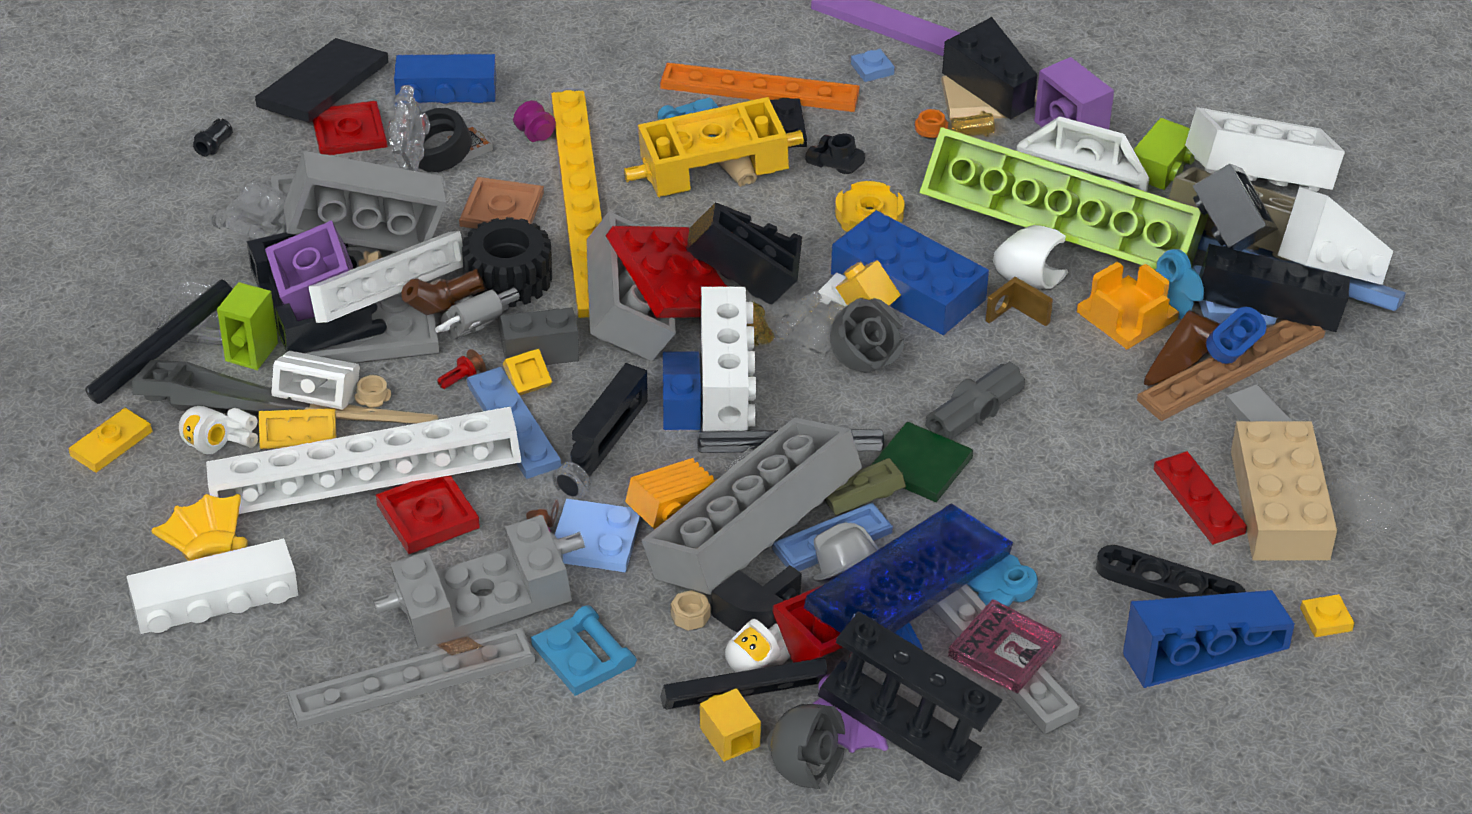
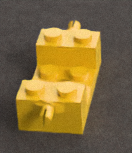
[624,97,804,197]

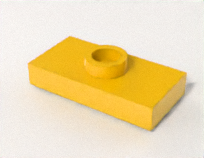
[69,408,152,473]
[259,408,337,449]

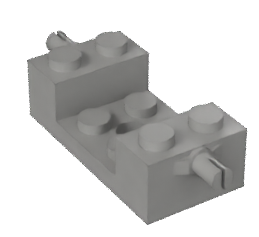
[372,515,585,648]

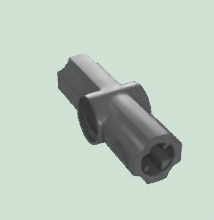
[925,361,1025,440]

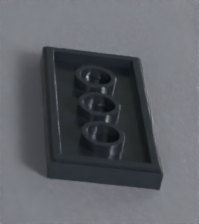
[255,38,389,123]

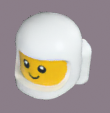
[178,406,258,454]
[725,619,790,672]

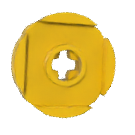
[835,181,905,232]

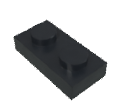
[770,98,807,148]

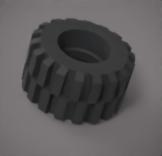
[462,217,552,307]

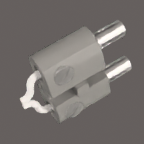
[435,288,519,340]

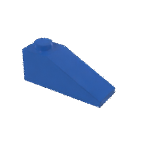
[663,351,701,430]

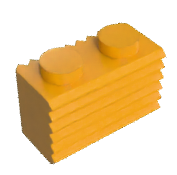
[625,458,717,530]

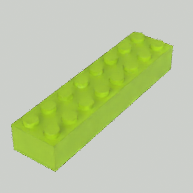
[919,127,1209,269]

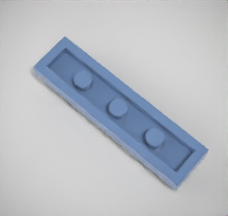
[467,367,561,479]

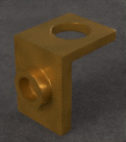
[985,277,1053,326]

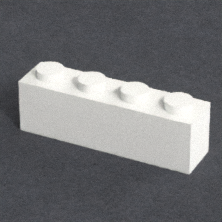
[126,539,298,634]

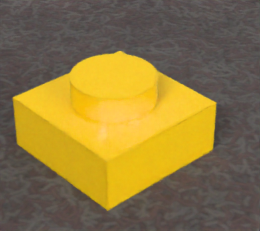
[503,349,552,395]
[1300,594,1354,637]

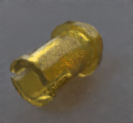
[951,111,995,137]
[747,301,775,347]

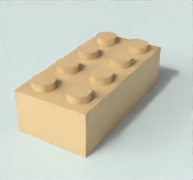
[1231,421,1337,560]

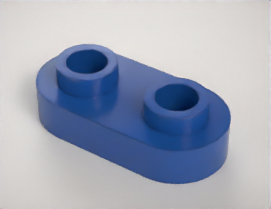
[1206,307,1266,364]

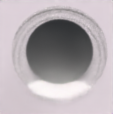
[552,462,591,500]

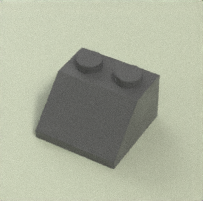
[498,307,579,365]

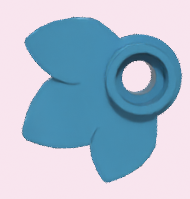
[1155,249,1204,319]
[961,553,1038,613]

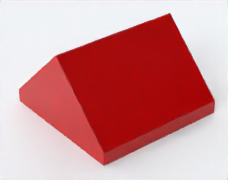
[773,579,887,663]

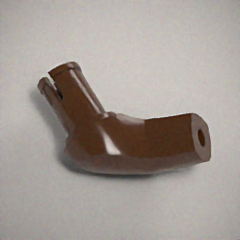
[401,269,485,315]

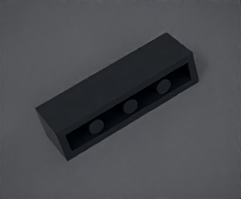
[1199,244,1350,332]

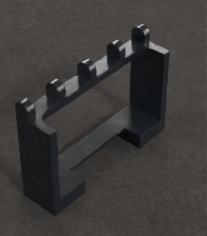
[247,232,387,353]

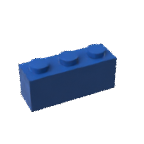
[394,54,496,104]

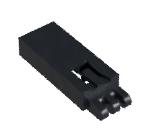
[570,363,648,485]

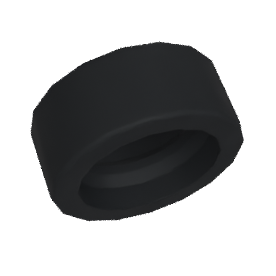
[403,108,472,172]

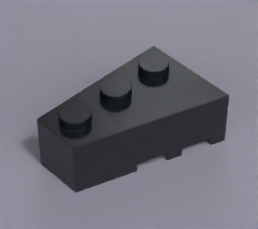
[942,17,1038,120]
[686,202,802,305]

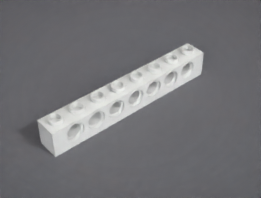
[206,407,521,514]

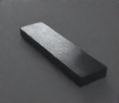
[660,657,828,710]

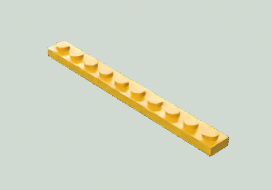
[551,90,602,318]

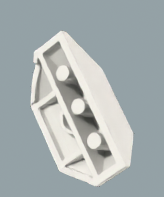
[1017,116,1149,192]

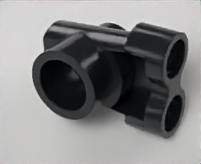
[805,133,865,174]

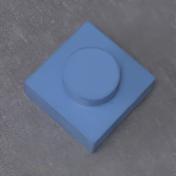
[851,49,894,82]

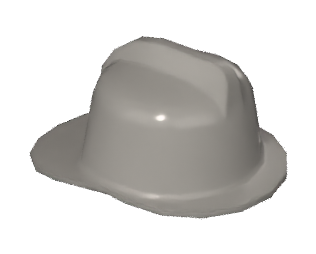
[813,522,902,581]

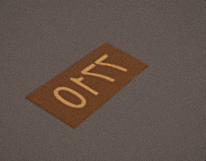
[437,636,483,656]

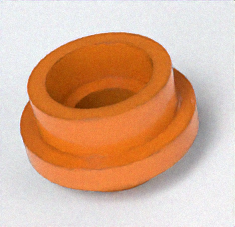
[915,109,948,138]

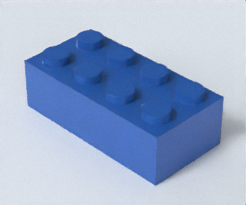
[831,210,989,335]

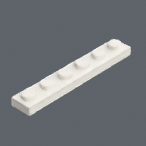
[309,231,463,323]

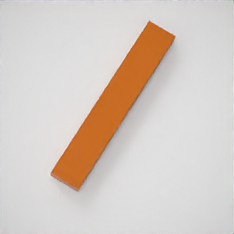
[660,63,860,112]

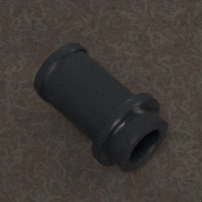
[193,118,233,157]

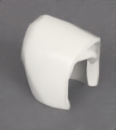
[993,225,1068,289]

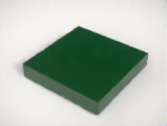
[870,421,973,503]

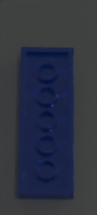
[804,503,1013,633]

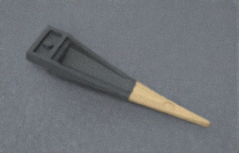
[132,360,438,424]

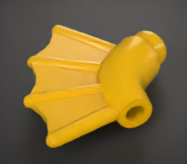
[151,494,248,561]

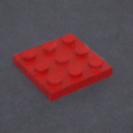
[605,226,728,318]

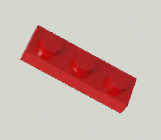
[1154,451,1247,545]

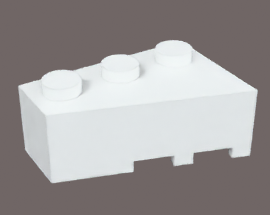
[1278,187,1393,285]

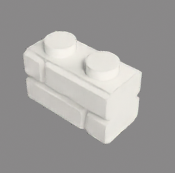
[271,351,360,410]

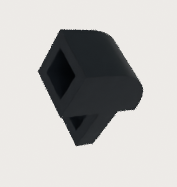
[711,565,802,633]

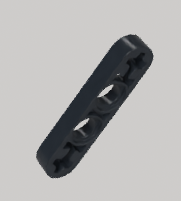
[1096,545,1246,599]

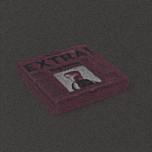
[948,599,1062,694]

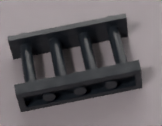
[817,611,1003,782]

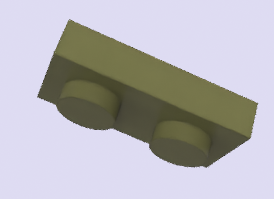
[825,458,906,516]

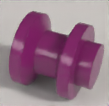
[513,100,556,142]

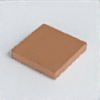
[459,177,544,228]

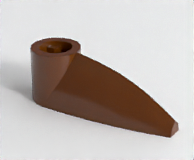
[1144,310,1220,386]

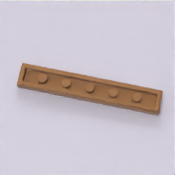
[1137,320,1325,421]

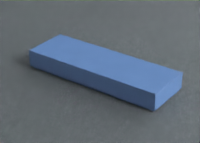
[772,502,893,571]

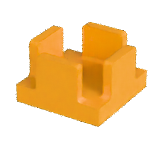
[1077,262,1179,349]

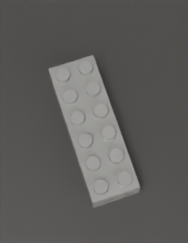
[641,417,862,594]

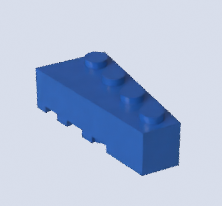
[1123,590,1295,688]

